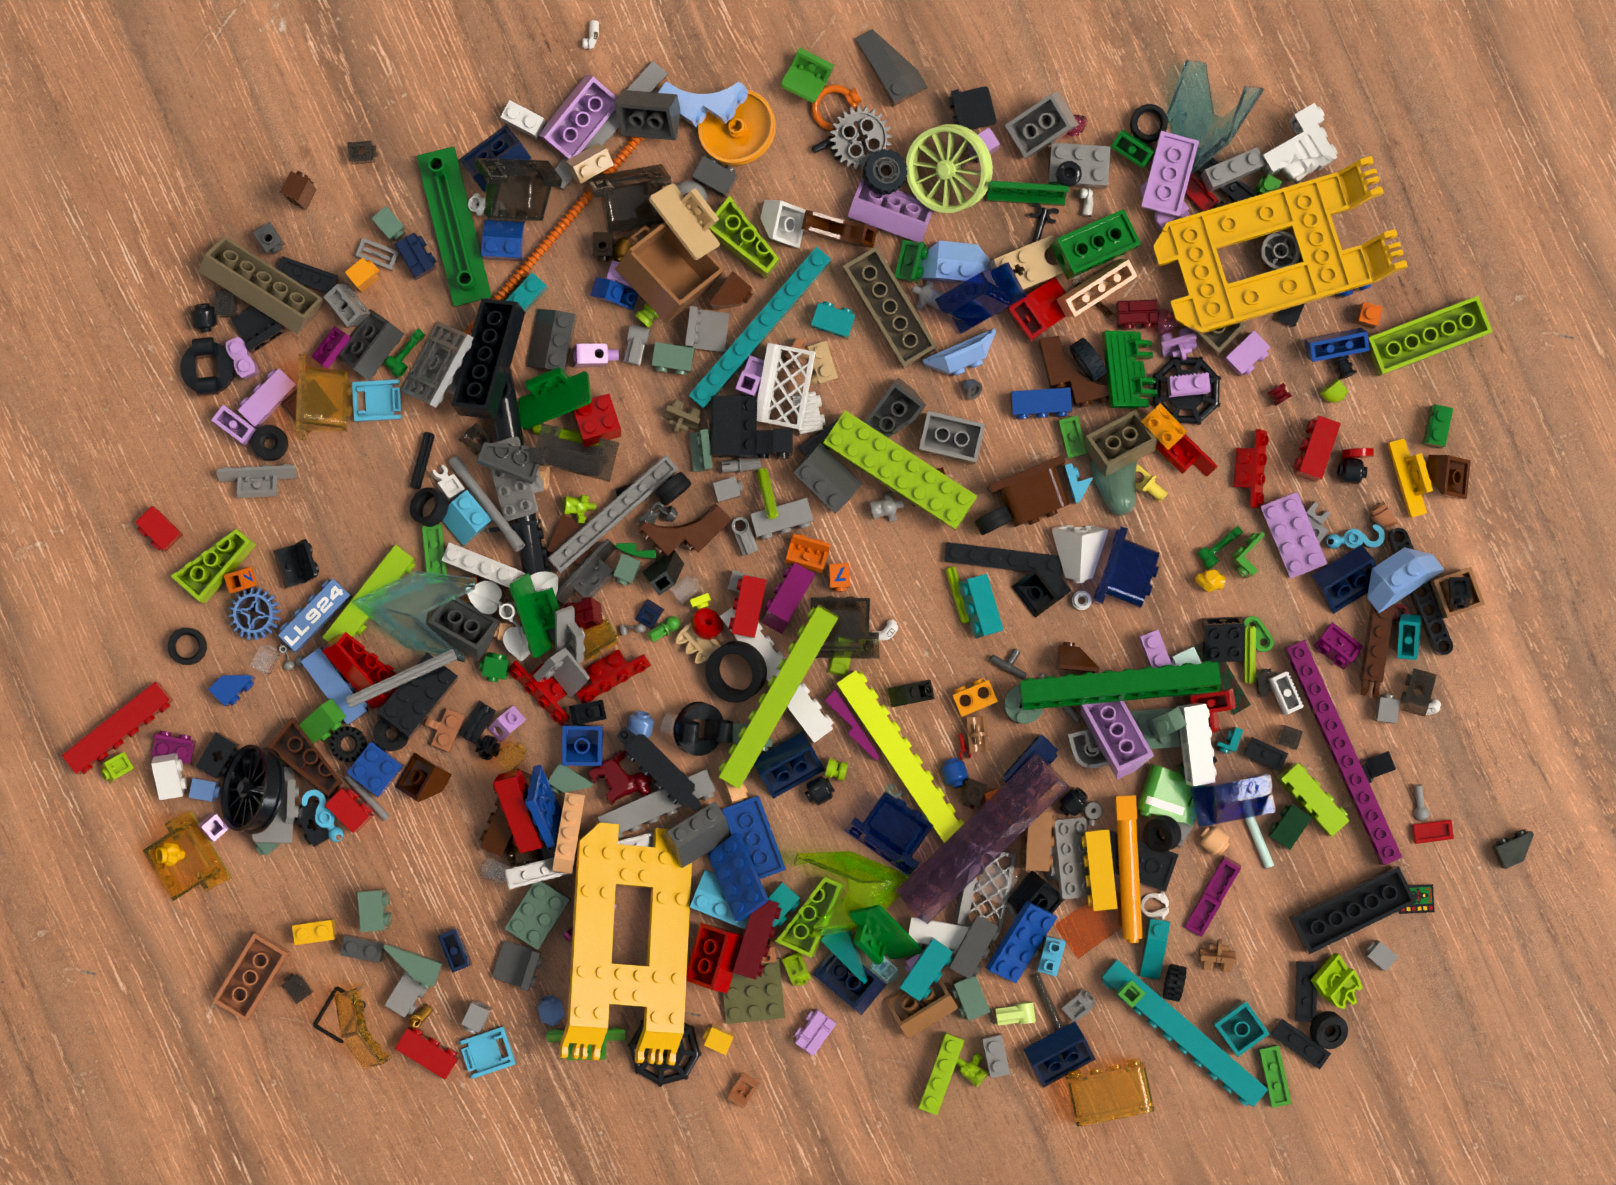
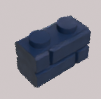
[395,233,437,280]
[438,928,472,973]

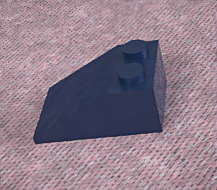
[813,952,886,1015]

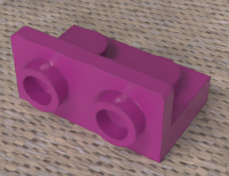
[311,326,351,369]
[1314,622,1363,669]
[152,730,196,764]

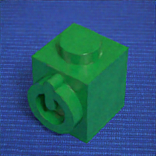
[479,652,510,682]

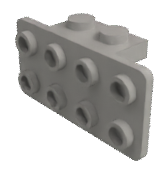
[490,436,544,521]
[252,767,299,844]
[1045,817,1091,899]

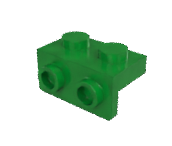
[894,240,929,284]

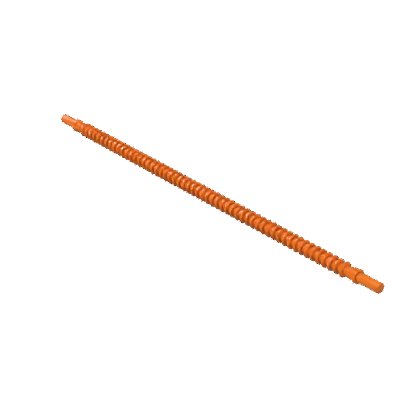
[464,137,644,336]

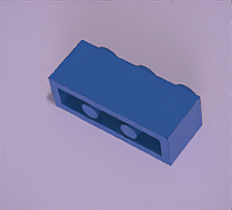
[1304,328,1370,362]
[1010,388,1072,420]

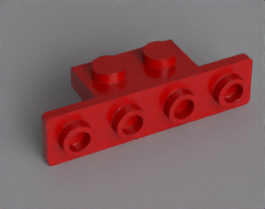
[1233,429,1269,509]
[1155,434,1218,476]
[576,649,651,704]
[508,660,570,726]

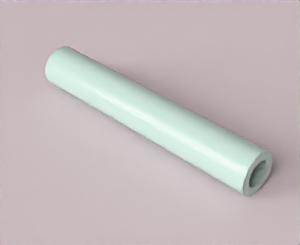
[1243,810,1274,869]

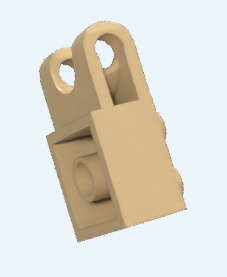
[989,236,1064,299]

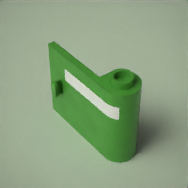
[1137,764,1207,826]

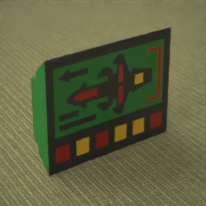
[1399,884,1435,914]

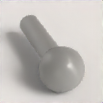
[1414,784,1430,821]

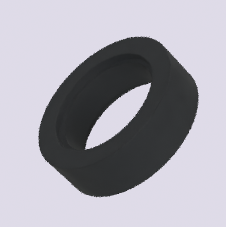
[705,641,767,703]

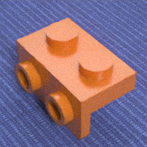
[785,534,830,573]

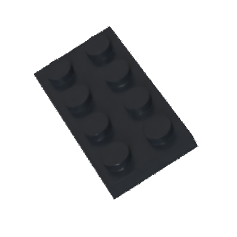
[1103,828,1179,892]

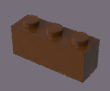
[280,171,317,210]

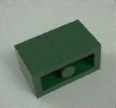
[1268,804,1312,850]

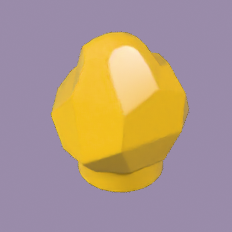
[1195,569,1225,592]
[155,842,185,866]

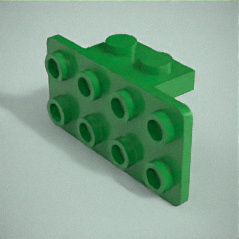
[519,367,592,430]
[510,574,560,658]
[848,905,922,965]

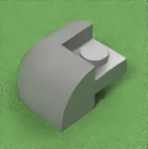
[1067,729,1108,768]

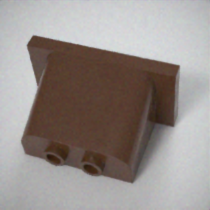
[987,455,1069,528]

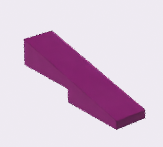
[824,689,879,761]
[1184,856,1241,937]

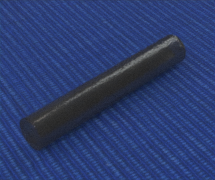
[1030,972,1063,1030]

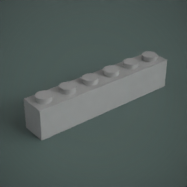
[598,769,716,838]

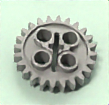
[828,106,892,170]

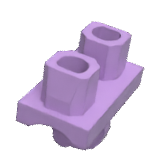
[1161,327,1197,361]

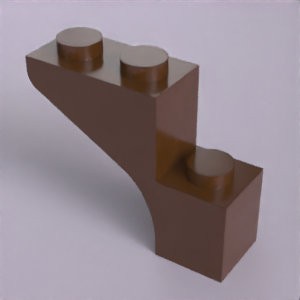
[801,210,877,248]

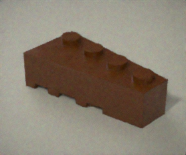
[267,717,343,798]
[480,768,531,857]

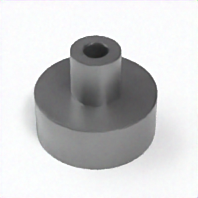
[962,379,982,400]

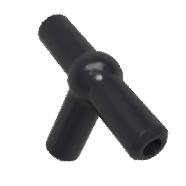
[812,130,849,160]

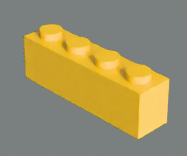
[1081,828,1118,911]

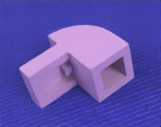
[735,356,764,397]

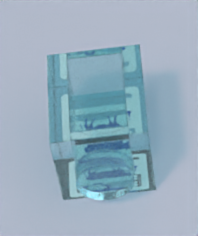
[869,955,900,984]

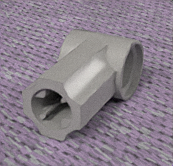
[624,324,650,366]
[731,517,759,556]

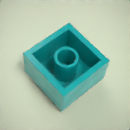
[1212,1000,1270,1057]

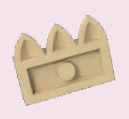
[800,341,838,385]
[676,622,721,664]

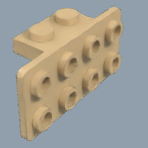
[649,183,720,260]

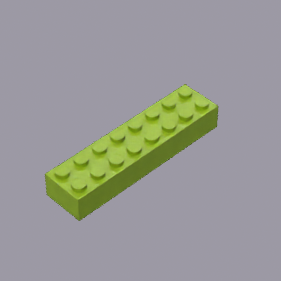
[823,410,977,531]

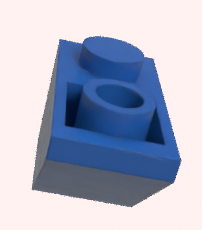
[590,277,638,310]
[208,675,255,706]

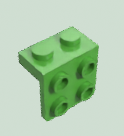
[780,48,834,103]
[1231,531,1265,578]

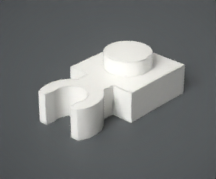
[432,465,465,501]

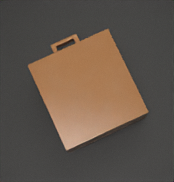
[615,222,725,323]

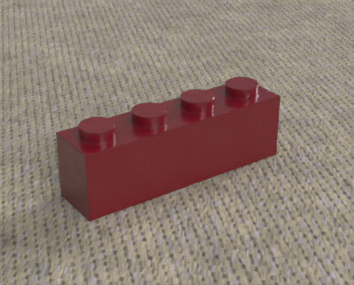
[733,900,782,980]

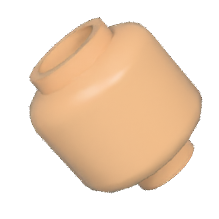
[1200,826,1230,855]

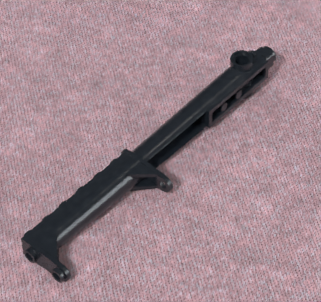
[488,369,555,643]

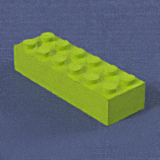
[1368,295,1493,376]

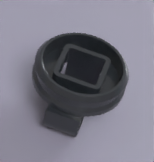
[180,337,235,397]
[673,701,733,756]

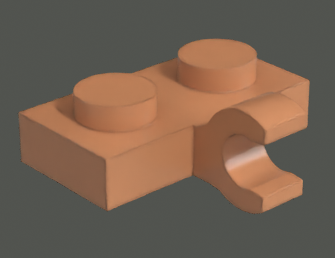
[424,708,465,752]

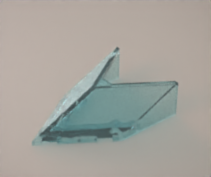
[1167,60,1264,175]
[352,571,476,662]

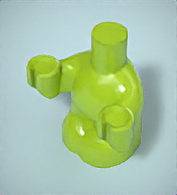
[563,495,596,524]
[956,1053,989,1088]

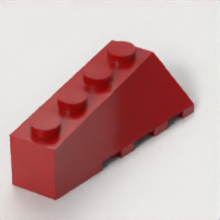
[322,632,399,709]
[493,769,545,853]

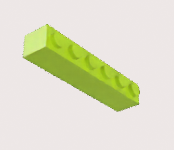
[322,544,416,642]

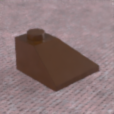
[709,271,753,310]
[1427,455,1471,499]
[1056,642,1099,673]
[395,752,452,802]

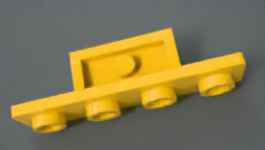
[1388,439,1433,518]

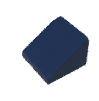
[635,599,664,630]

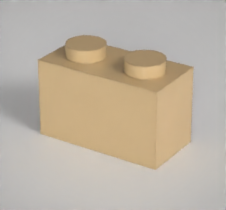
[565,143,614,184]

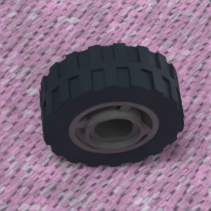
[862,149,908,195]
[1069,338,1107,382]

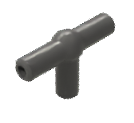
[990,649,1026,680]

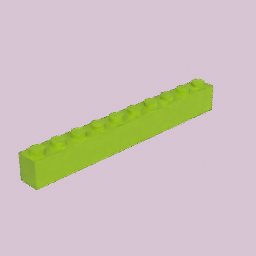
[718,604,839,789]

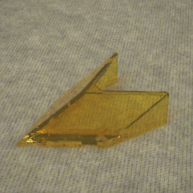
[335,984,393,1069]

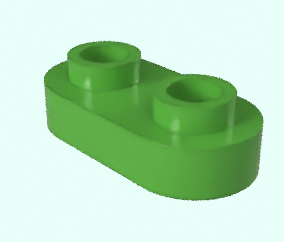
[1243,616,1274,652]

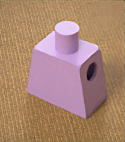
[573,344,619,368]

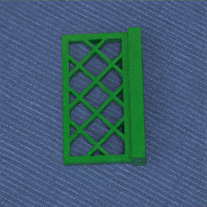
[987,181,1069,206]

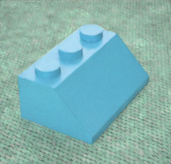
[690,870,750,929]

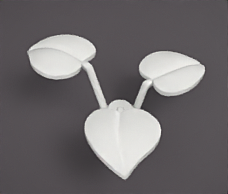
[466,571,558,661]

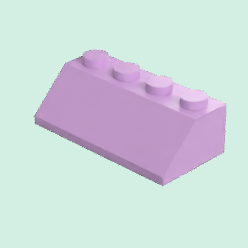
[538,74,618,159]
[848,177,933,243]
[1080,701,1154,779]

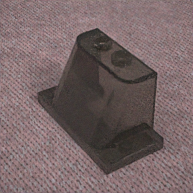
[475,158,562,222]
[586,164,672,233]
[532,423,619,482]
[799,596,880,659]

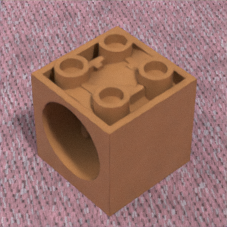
[1428,567,1485,618]

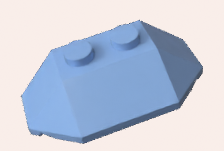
[922,240,994,287]
[922,328,996,376]
[1367,547,1444,613]

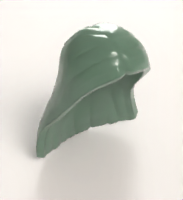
[1090,460,1137,516]

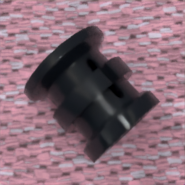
[1332,355,1357,380]

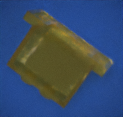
[295,354,352,440]
[143,810,232,901]

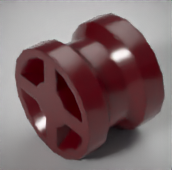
[1267,383,1292,406]

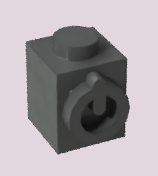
[253,222,285,255]

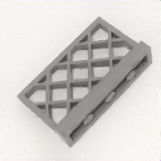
[953,845,1016,932]

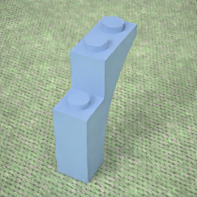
[658,81,748,127]

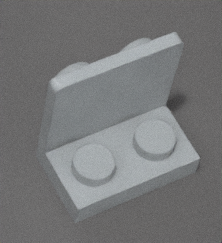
[685,306,730,352]
[533,647,590,697]

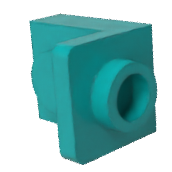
[1215,727,1243,754]

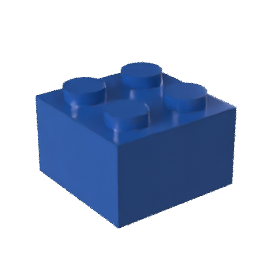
[347,741,405,797]

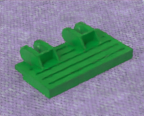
[1102,330,1158,409]

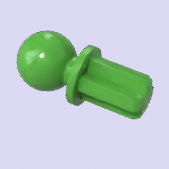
[647,616,681,642]

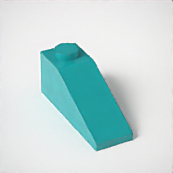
[1139,918,1170,979]
[821,923,867,984]

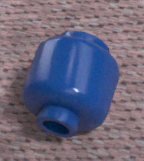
[940,758,969,789]

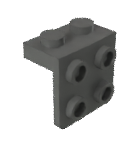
[493,941,543,991]

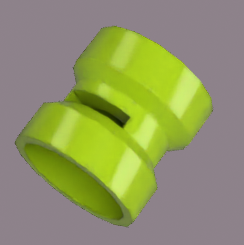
[634,302,659,328]
[824,758,848,782]

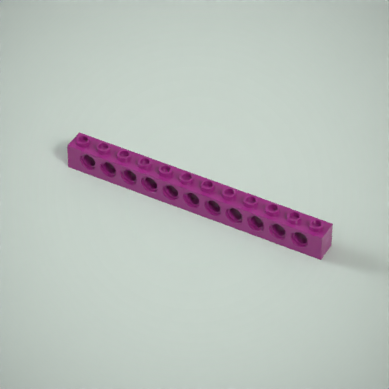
[1284,640,1402,865]

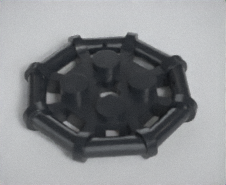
[1151,356,1221,426]
[627,1019,702,1087]

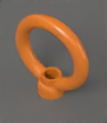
[811,84,862,131]

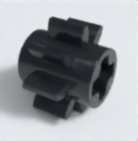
[475,735,501,760]

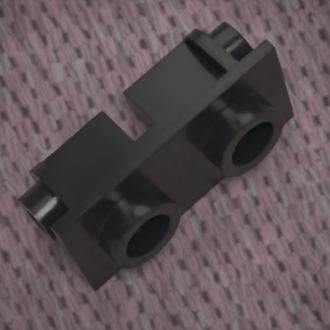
[459,701,496,744]

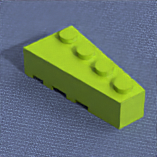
[709,196,779,279]
[171,529,257,604]
[1276,763,1350,837]
[775,877,845,958]

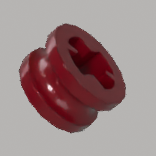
[1393,604,1409,622]

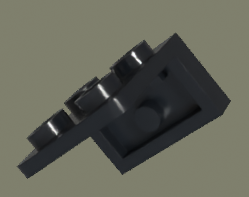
[948,86,997,130]
[273,539,319,589]

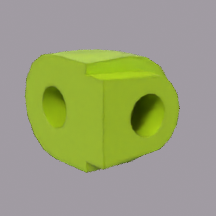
[1319,378,1349,403]

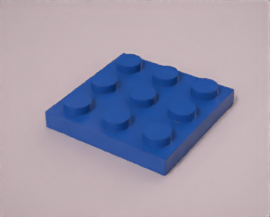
[525,765,562,848]

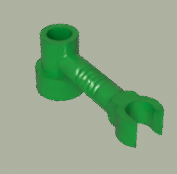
[384,328,426,378]
[1197,526,1243,570]

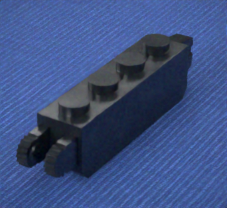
[617,727,701,811]

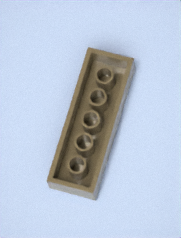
[198,236,323,335]
[843,246,937,369]

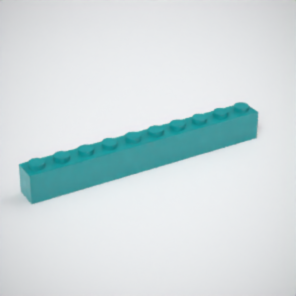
[689,246,832,410]
[1101,958,1269,1107]

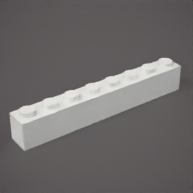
[720,607,834,743]

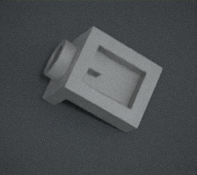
[1061,988,1096,1022]

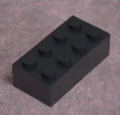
[377,652,458,741]

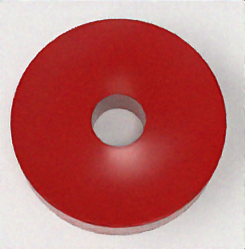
[1342,448,1374,459]
[691,608,723,640]

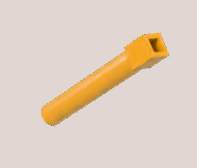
[1114,795,1143,943]

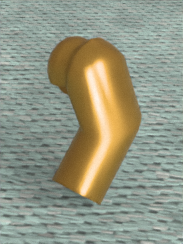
[408,1004,434,1028]

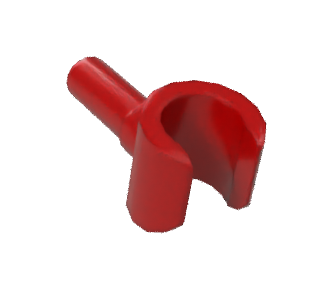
[958,733,971,760]

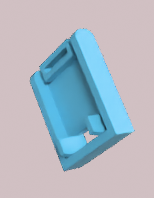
[352,380,402,422]
[459,1026,516,1079]

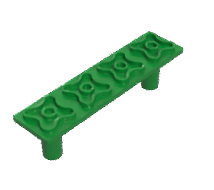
[417,147,492,307]

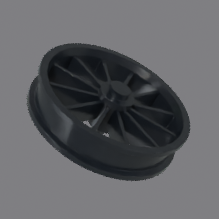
[221,745,285,834]

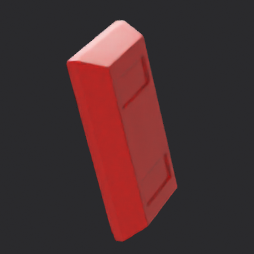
[1185,173,1219,212]
[1412,819,1454,844]

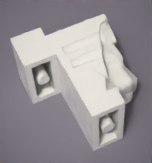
[1262,103,1338,183]

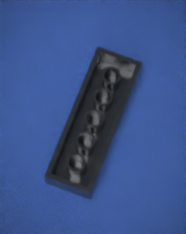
[451,298,526,419]
[1289,866,1416,954]

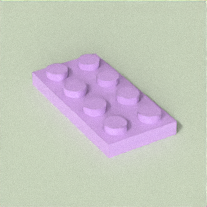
[1141,131,1199,217]
[1260,491,1327,579]

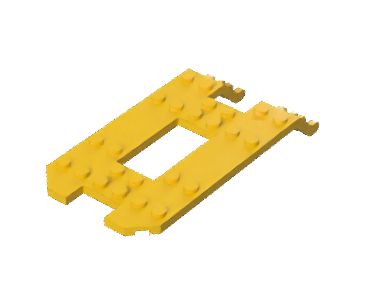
[1153,156,1408,334]
[559,823,692,1066]

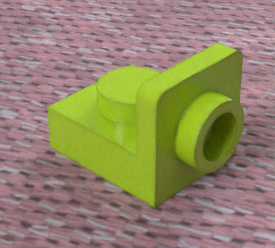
[100,752,134,784]
[782,952,812,986]

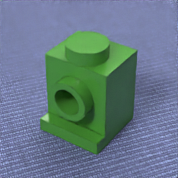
[1254,174,1282,195]
[1116,980,1146,1008]

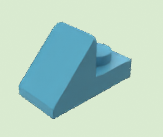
[1063,463,1093,504]

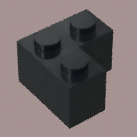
[756,429,793,459]

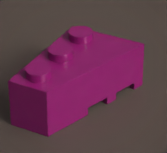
[762,563,815,634]

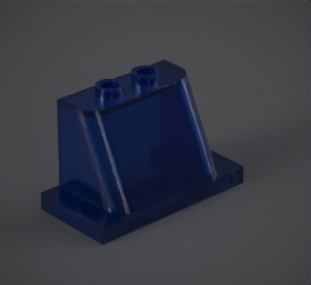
[935,262,1027,334]
[1092,526,1160,609]
[1191,774,1276,827]
[844,791,934,876]

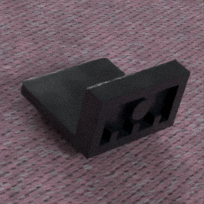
[232,306,286,353]
[1202,617,1245,662]

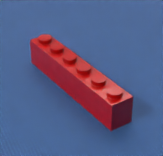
[61,682,173,775]

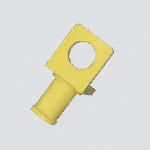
[1136,464,1168,502]

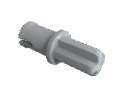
[722,458,761,473]

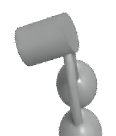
[619,624,646,636]
[278,645,304,670]

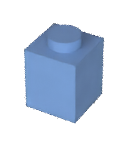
[189,778,221,802]

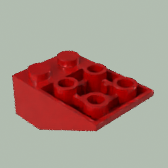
[1007,277,1067,342]

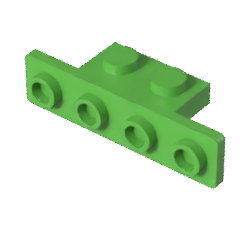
[546,1027,626,1060]

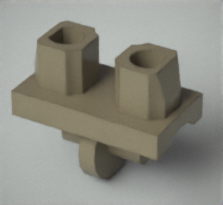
[664,399,701,434]

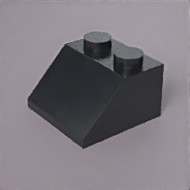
[1007,871,1064,913]

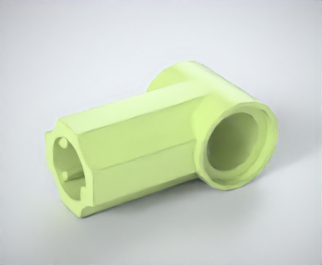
[995,1002,1036,1025]

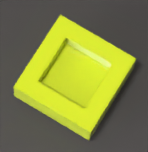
[690,593,711,610]

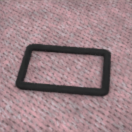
[313,987,366,1043]

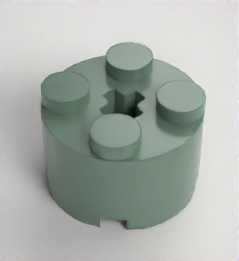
[1003,685,1044,724]

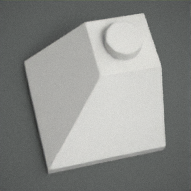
[760,199,806,249]

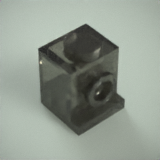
[347,141,378,165]
[458,423,493,455]

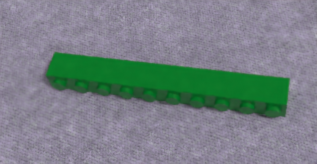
[1020,661,1221,710]

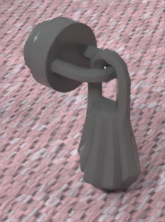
[639,502,678,524]

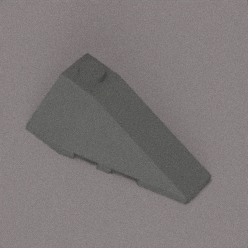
[856,29,928,107]
[864,378,926,438]

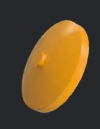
[698,89,776,165]

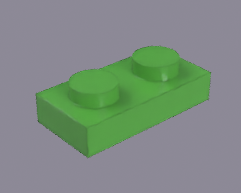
[1058,415,1087,459]

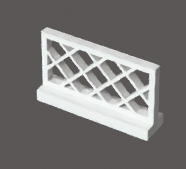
[757,343,816,429]

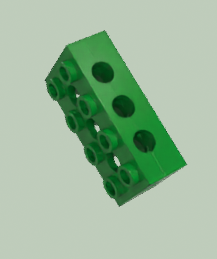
[1050,209,1141,280]

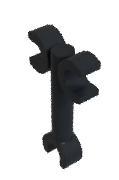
[1028,203,1059,245]

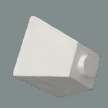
[1052,525,1108,583]

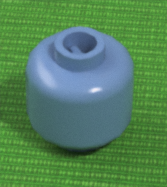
[627,711,654,738]
[537,995,565,1026]

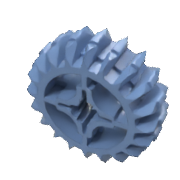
[227,587,281,640]

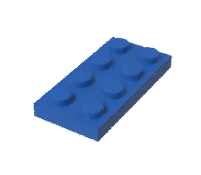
[722,795,786,879]
[707,833,769,922]
[985,901,1057,983]

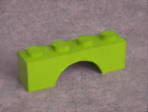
[918,1032,965,1115]

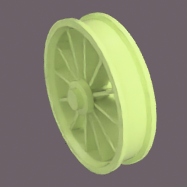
[906,124,993,213]

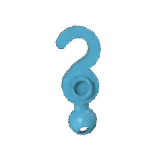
[1326,524,1385,549]
[301,790,344,842]

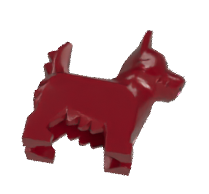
[588,750,652,805]

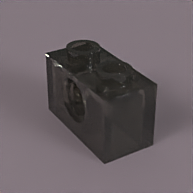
[1400,668,1437,717]

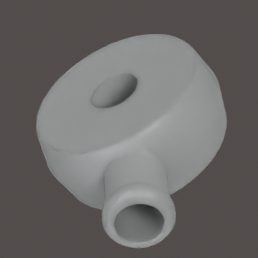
[1084,801,1103,826]

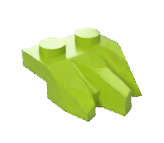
[1311,953,1363,1009]

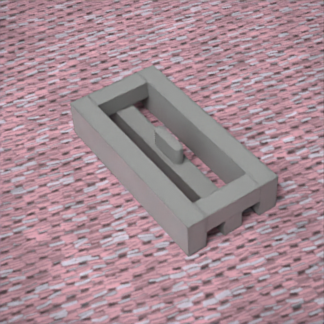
[355,238,400,271]

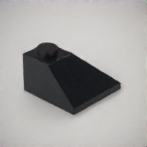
[1012,567,1071,618]

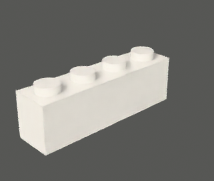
[441,543,525,588]
[1177,703,1217,786]
[908,917,970,953]

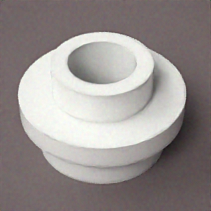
[1072,591,1092,610]

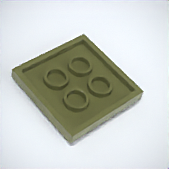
[723,958,785,1024]

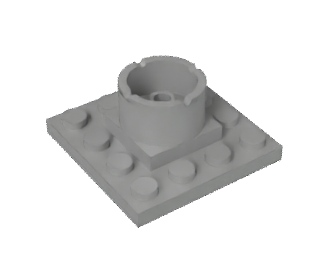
[400,321,474,408]

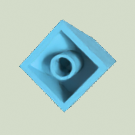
[442,490,494,546]

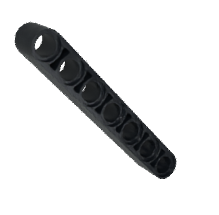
[1387,528,1453,656]

